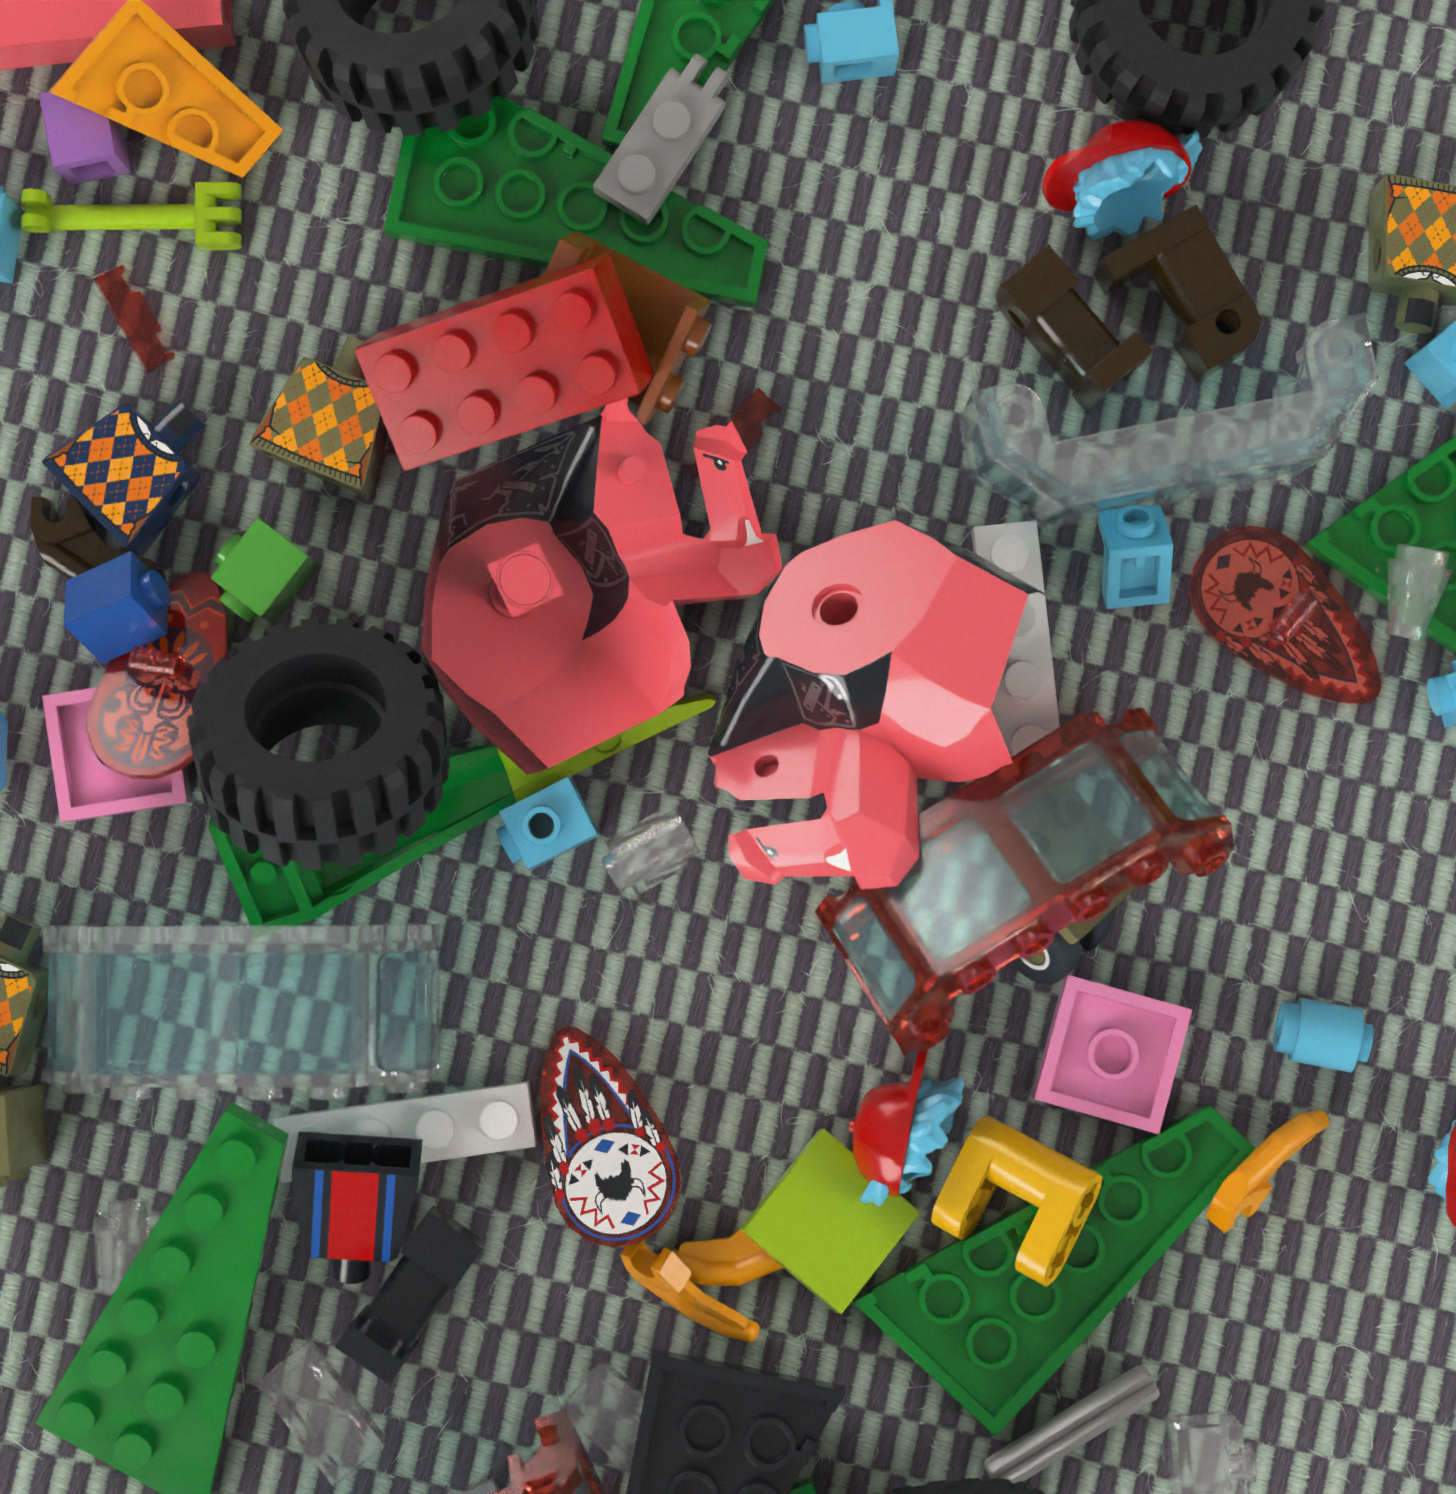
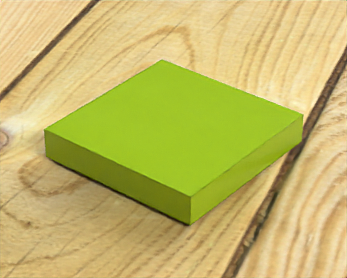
[739,1129,921,1315]

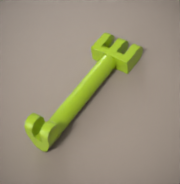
[21,182,242,251]

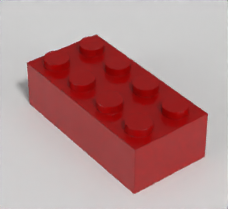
[354,253,654,471]

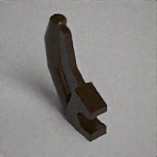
[30,497,166,582]

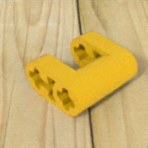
[931,1115,1102,1287]

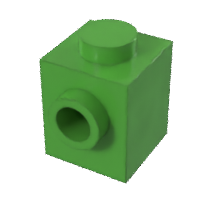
[210,517,319,623]

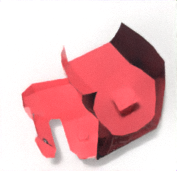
[422,398,783,774]
[708,520,1054,889]

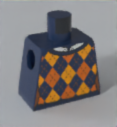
[41,399,206,556]

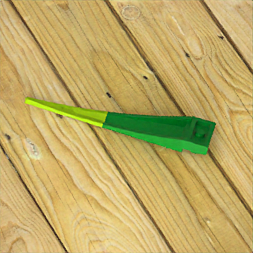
[208,693,716,938]

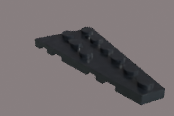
[626,1349,846,1494]

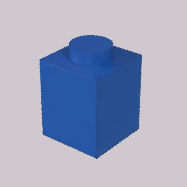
[64,551,171,664]

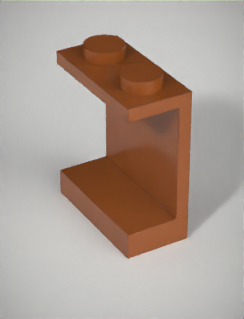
[544,230,712,425]

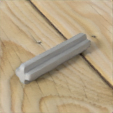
[984,1365,1160,1483]

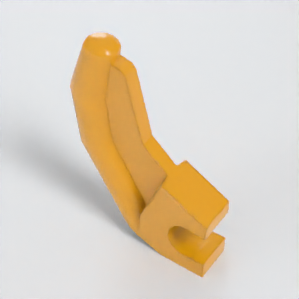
[1205,1109,1330,1234]
[671,1192,783,1286]
[620,1234,760,1342]

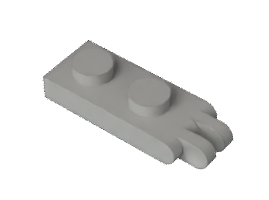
[593,53,729,227]

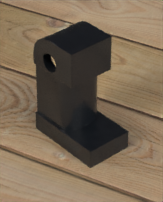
[335,1205,486,1385]

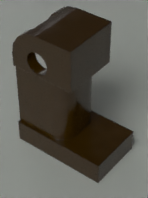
[1093,205,1260,383]
[995,244,1153,413]

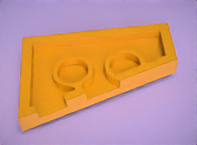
[48,0,283,178]

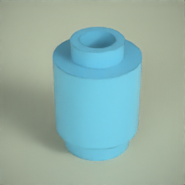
[1273,998,1374,1073]

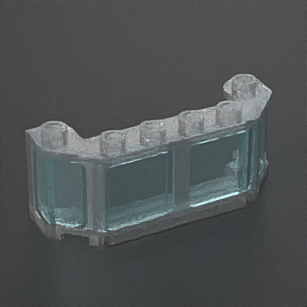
[958,313,1379,530]
[41,923,440,1100]

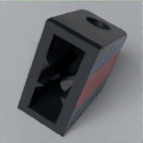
[291,1132,423,1284]

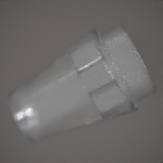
[1385,544,1453,641]

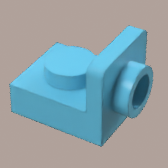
[1098,505,1173,609]

